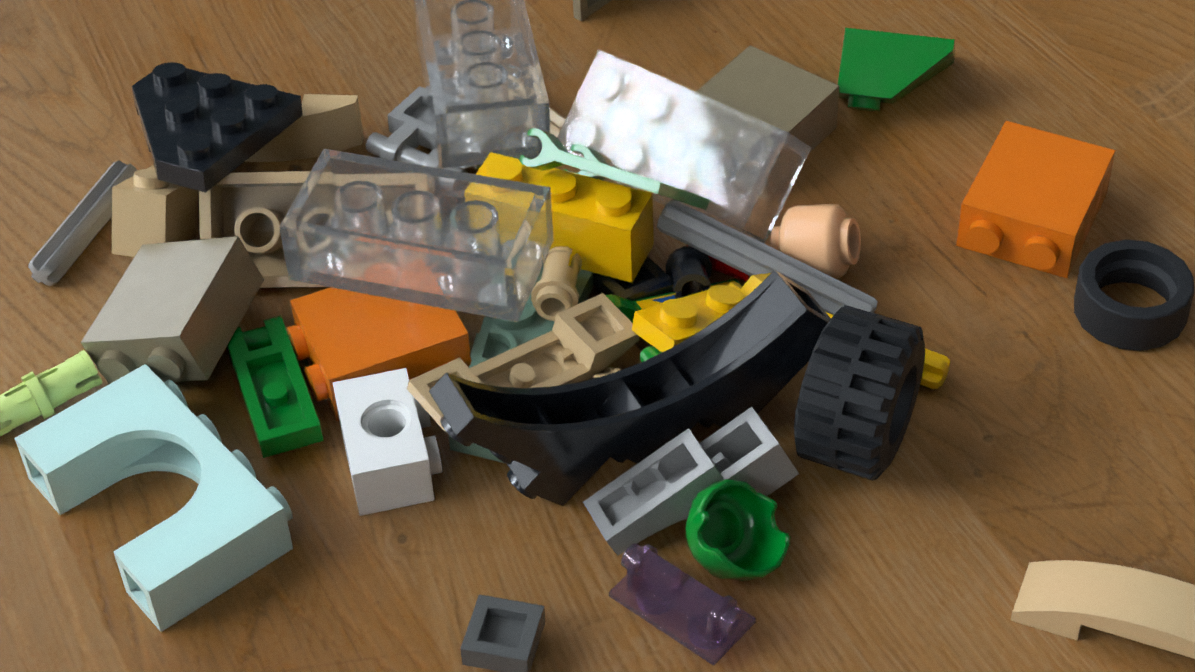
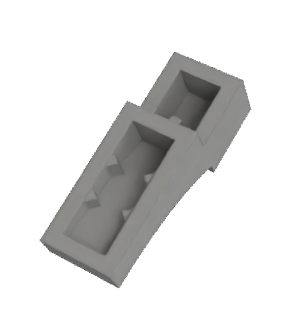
[583,407,799,556]

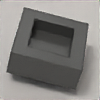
[460,594,546,672]

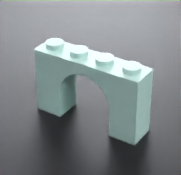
[15,364,293,632]

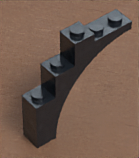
[429,270,831,506]

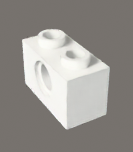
[332,368,442,516]

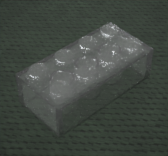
[414,0,550,169]
[557,49,811,244]
[279,149,554,322]

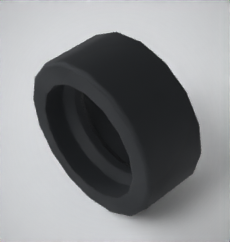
[1074,239,1194,351]

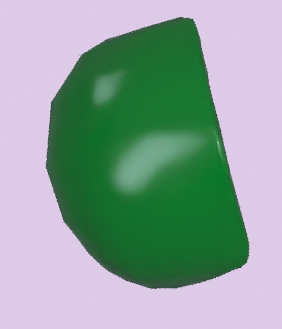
[686,479,791,581]

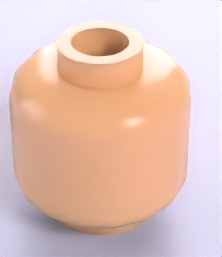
[771,204,861,279]

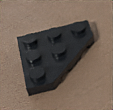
[132,62,303,193]

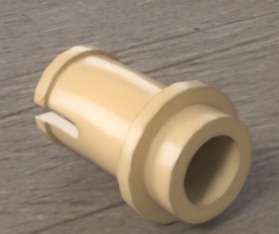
[531,246,582,321]

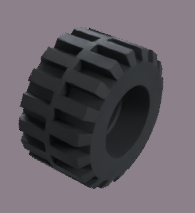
[794,305,925,481]

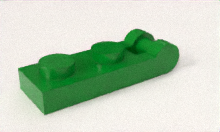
[226,315,324,458]

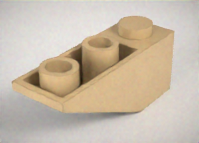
[112,165,200,257]

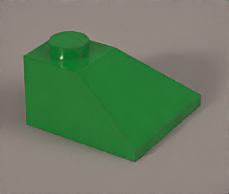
[838,28,955,111]

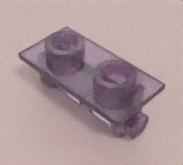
[609,543,756,666]

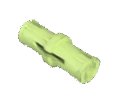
[0,350,103,437]

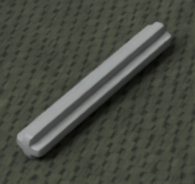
[657,200,877,315]

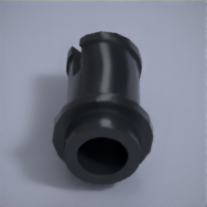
[665,246,712,299]

